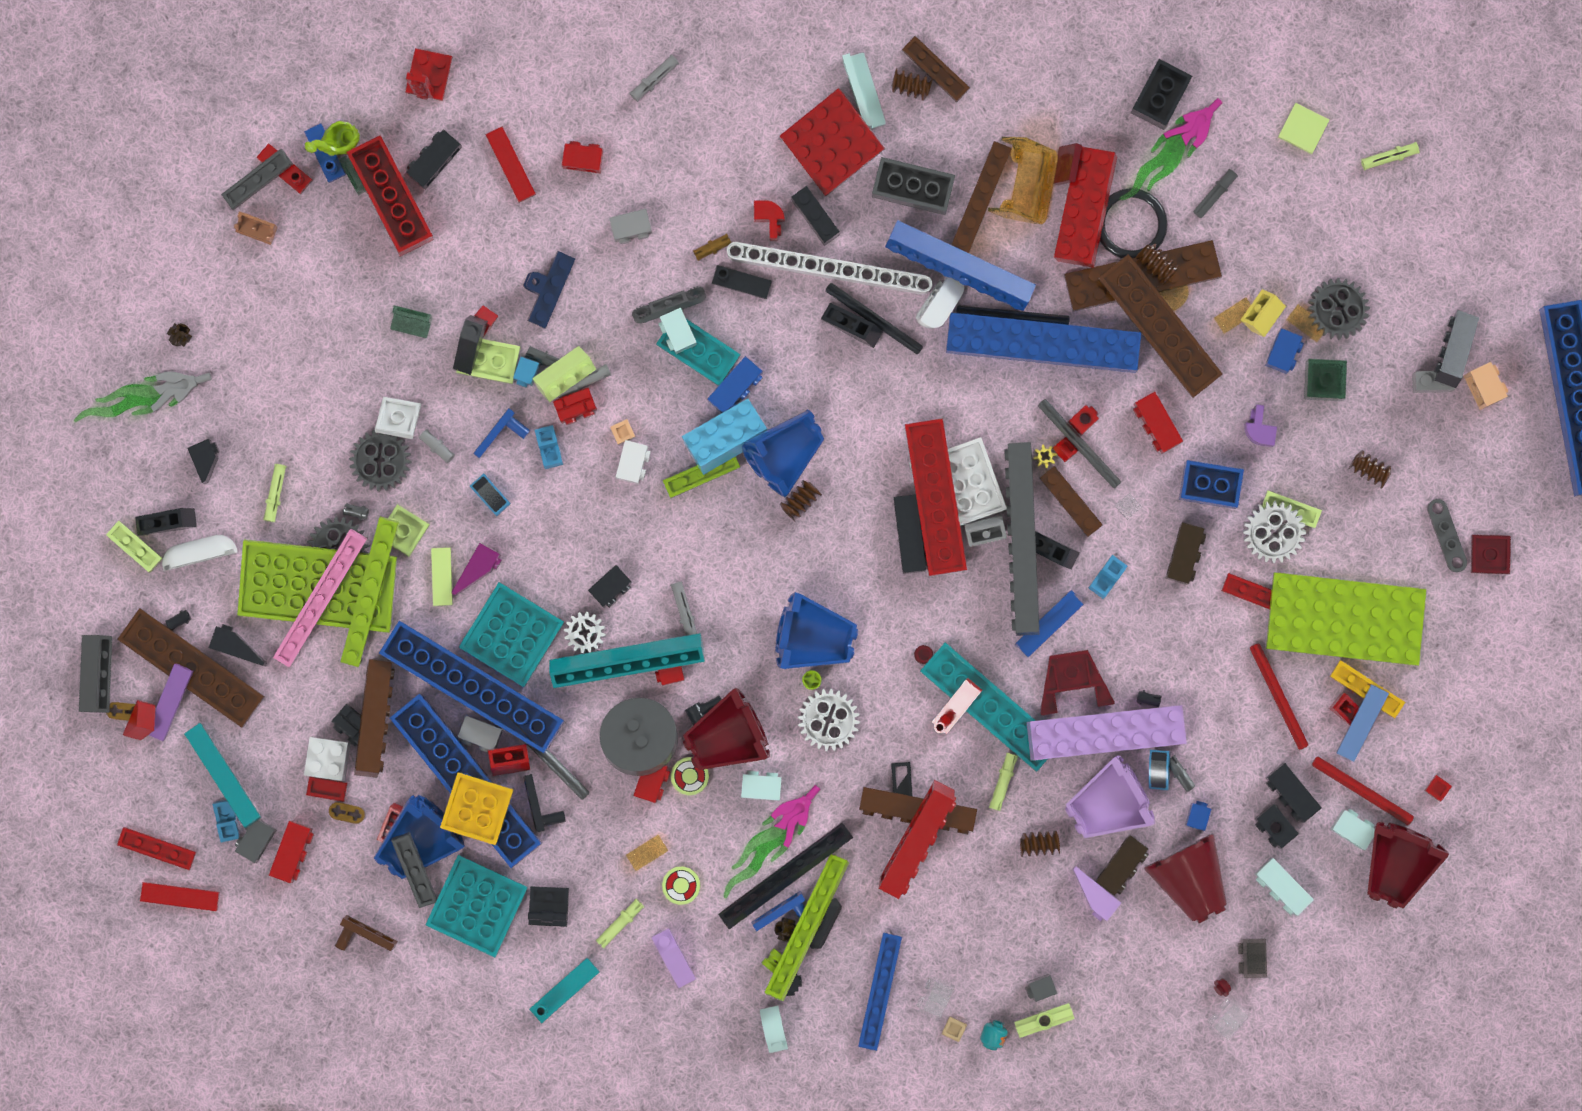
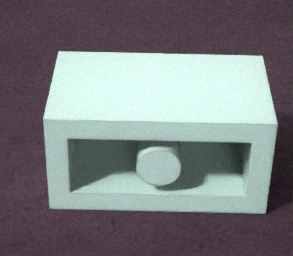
[658,308,697,354]
[741,771,782,801]
[1330,809,1375,850]

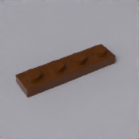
[902,36,970,102]
[1039,466,1103,537]

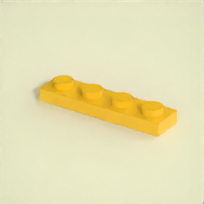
[1329,660,1406,719]

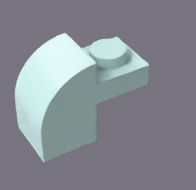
[760,1006,788,1053]

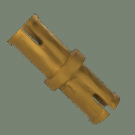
[693,233,731,261]

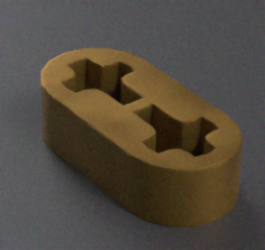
[106,702,135,721]
[329,802,365,824]

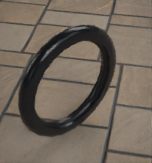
[1100,188,1168,258]

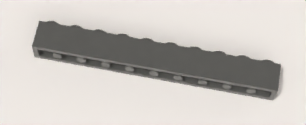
[1004,442,1040,636]

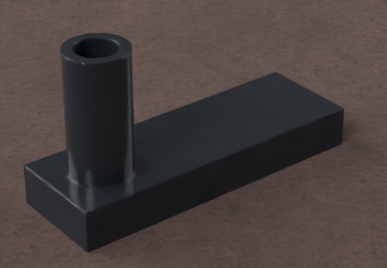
[712,265,772,300]
[523,774,566,833]

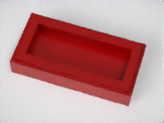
[306,776,348,802]

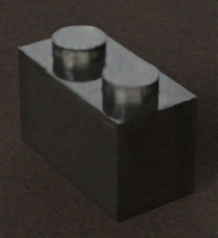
[1237,938,1267,978]

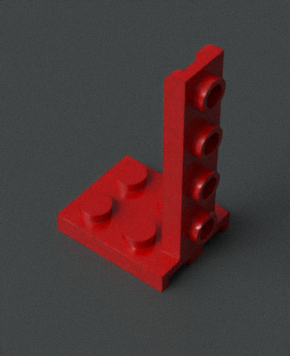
[405,48,453,101]

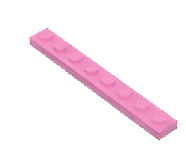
[273,529,367,668]

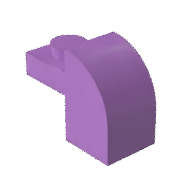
[1244,405,1277,447]

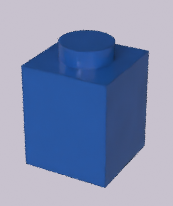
[1185,801,1211,831]

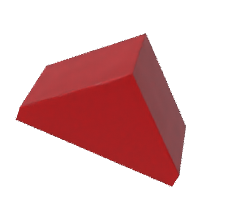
[1329,693,1359,725]
[123,700,156,740]

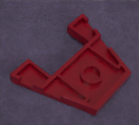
[1040,650,1115,716]

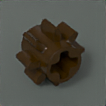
[167,323,192,347]
[774,917,796,942]

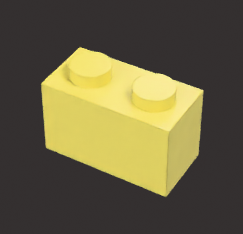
[1241,289,1286,337]

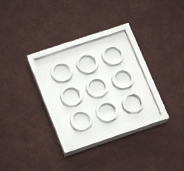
[909,437,1007,526]

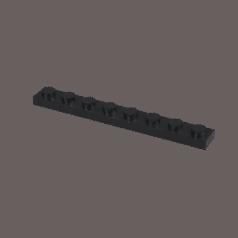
[718,823,853,930]

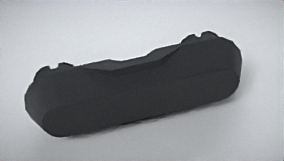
[810,898,842,949]

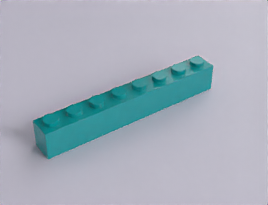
[549,633,705,688]

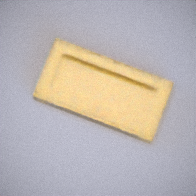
[1214,298,1251,334]
[1286,304,1324,343]
[626,834,669,871]

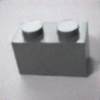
[235,819,277,863]
[1025,974,1058,1002]

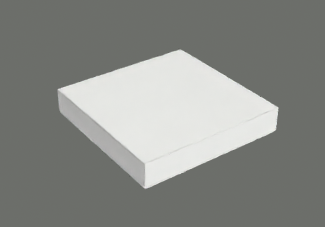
[375,397,421,439]

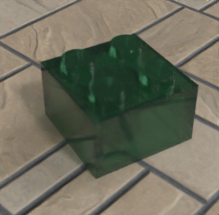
[1304,359,1347,401]

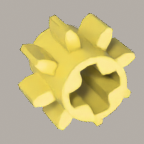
[1033,444,1057,469]

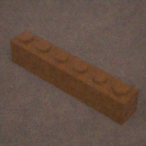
[951,141,1012,253]
[354,659,395,778]
[859,787,977,835]

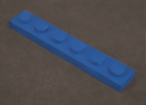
[858,933,902,1051]

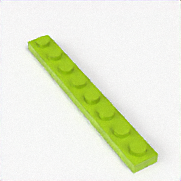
[340,516,399,667]
[764,854,849,1001]

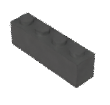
[79,635,112,713]

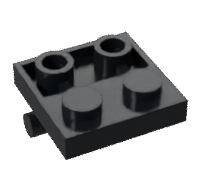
[528,886,569,927]

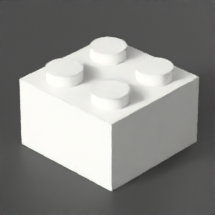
[304,737,351,781]

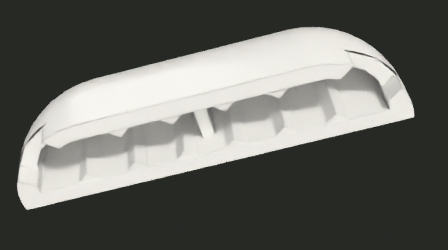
[915,277,964,328]
[162,535,238,571]

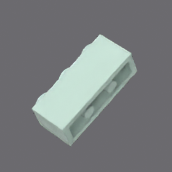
[1255,858,1314,916]

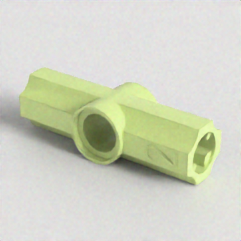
[1014,1003,1075,1038]

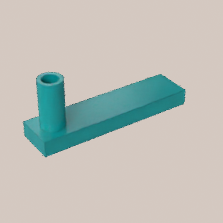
[529,958,600,1024]

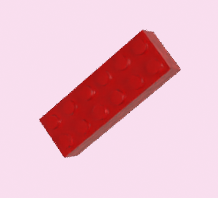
[346,135,434,257]
[1054,147,1118,268]
[878,779,956,899]

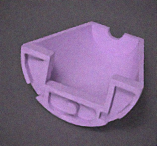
[1065,755,1155,838]

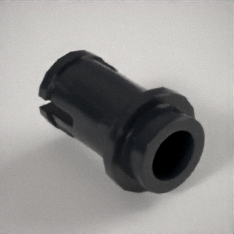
[165,610,191,631]
[1136,690,1162,708]

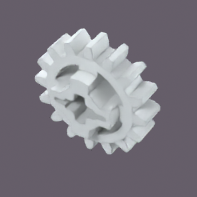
[564,612,606,654]

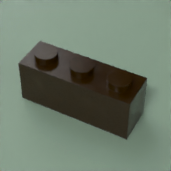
[1165,522,1206,585]
[1095,835,1149,896]

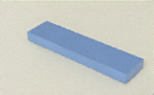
[1336,684,1389,762]

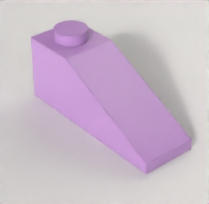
[1072,866,1121,921]
[651,928,696,988]

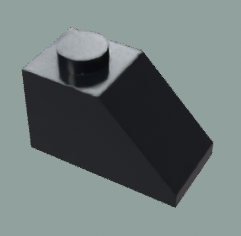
[187,439,219,484]

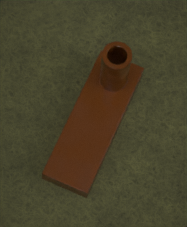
[335,915,398,951]

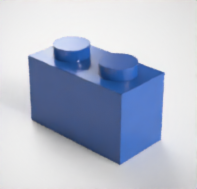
[1265,328,1304,374]

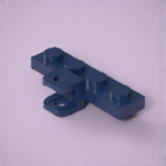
[523,251,575,329]

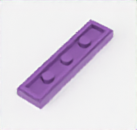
[149,663,193,741]

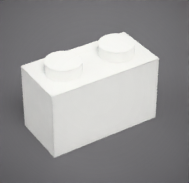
[616,440,651,484]

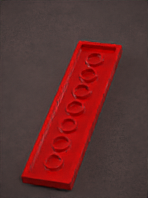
[905,418,967,576]

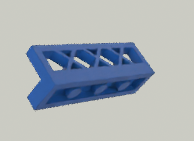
[1015,590,1084,657]

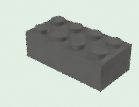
[872,157,955,216]

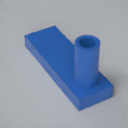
[304,123,346,183]
[473,408,530,458]
[751,891,805,932]

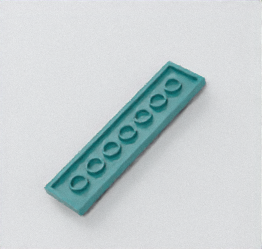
[920,642,1048,772]

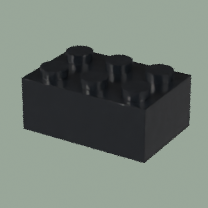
[1131,59,1193,130]

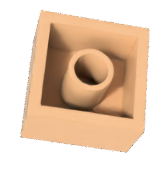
[1464,362,1508,410]

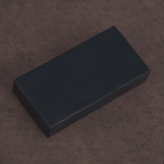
[891,762,913,796]

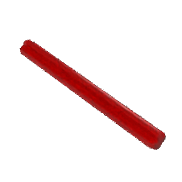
[1250,643,1308,750]
[1312,756,1414,825]

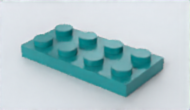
[656,319,741,386]

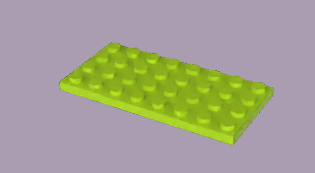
[237,539,397,633]
[1266,572,1426,666]

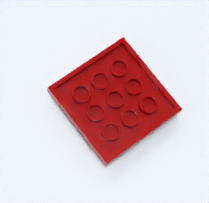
[780,88,885,196]

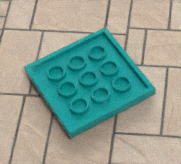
[459,582,564,687]
[425,855,528,958]

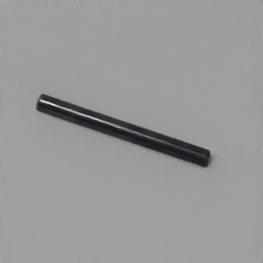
[826,283,923,355]
[956,305,1070,325]

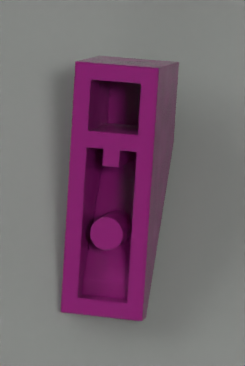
[451,543,502,596]

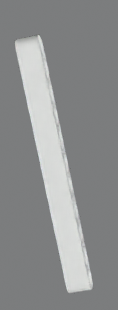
[727,242,932,295]

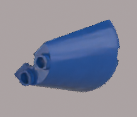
[742,409,824,497]
[775,592,858,669]
[374,795,465,879]

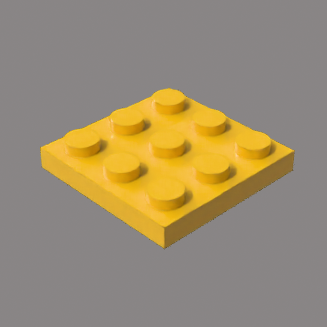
[440,772,513,845]

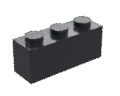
[406,129,462,190]
[791,186,840,246]
[1265,763,1322,823]

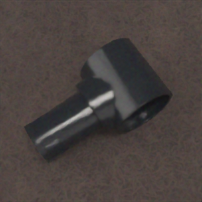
[685,696,722,725]

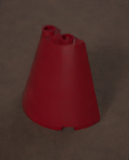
[683,688,770,770]
[1367,822,1449,909]
[1144,833,1227,923]

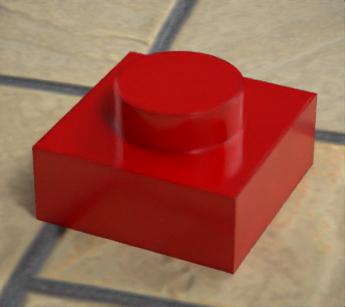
[1052,437,1078,462]
[1424,775,1452,802]

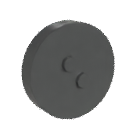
[600,698,678,776]

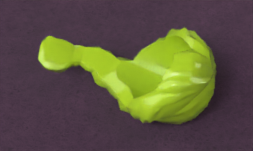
[305,121,360,156]

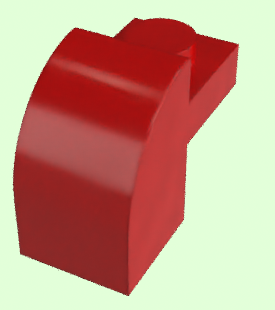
[754,200,785,241]

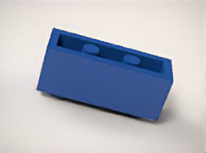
[707,356,763,413]

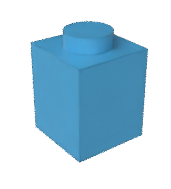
[513,357,540,388]

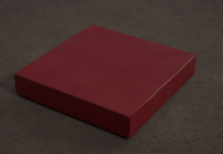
[1052,143,1082,185]
[1471,535,1511,574]

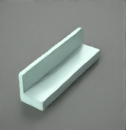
[842,53,886,129]

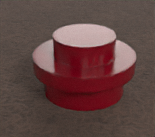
[914,645,933,664]
[1214,978,1232,997]

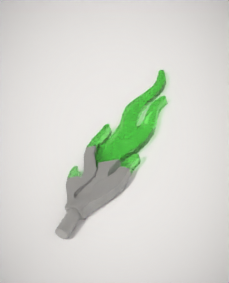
[74,372,212,422]

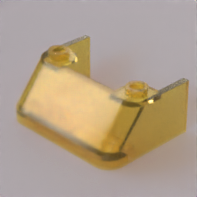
[988,137,1058,224]

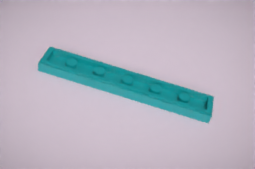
[184,723,262,828]

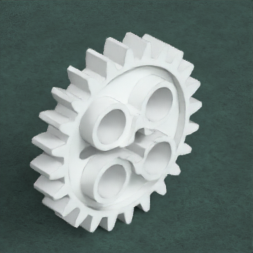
[1243,501,1306,563]
[798,689,860,751]

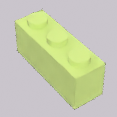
[532,346,596,402]

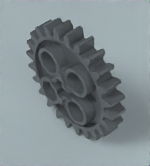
[1307,278,1370,340]
[349,430,412,492]
[307,517,370,553]

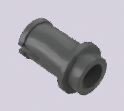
[343,503,369,521]

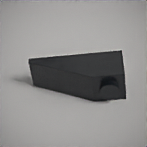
[821,303,883,348]
[453,315,488,375]
[135,508,197,536]
[1035,531,1080,570]
[209,624,267,667]

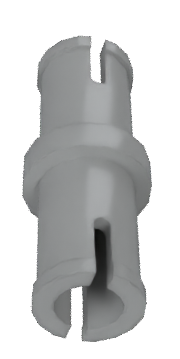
[419,429,455,463]

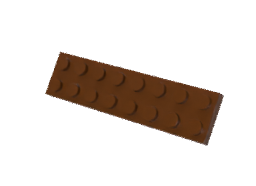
[1064,240,1222,312]
[1098,254,1223,398]
[117,608,265,728]

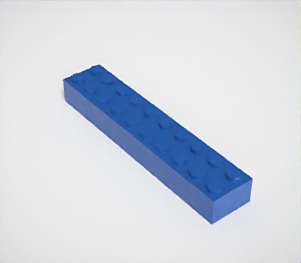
[1539,300,1582,497]
[946,313,1141,373]
[379,621,565,754]
[390,694,542,868]

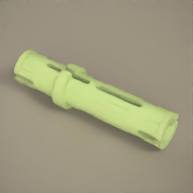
[1361,142,1420,171]
[263,464,287,522]
[989,753,1018,811]
[596,899,645,948]

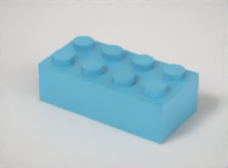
[682,399,767,475]

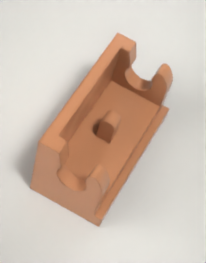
[234,211,278,245]

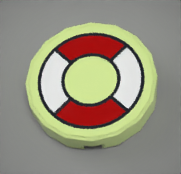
[671,757,709,795]
[662,866,700,905]

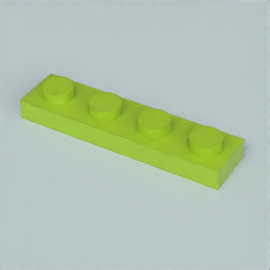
[663,456,740,499]

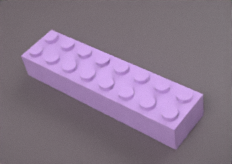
[1027,705,1187,761]

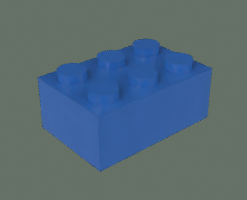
[1179,460,1244,509]

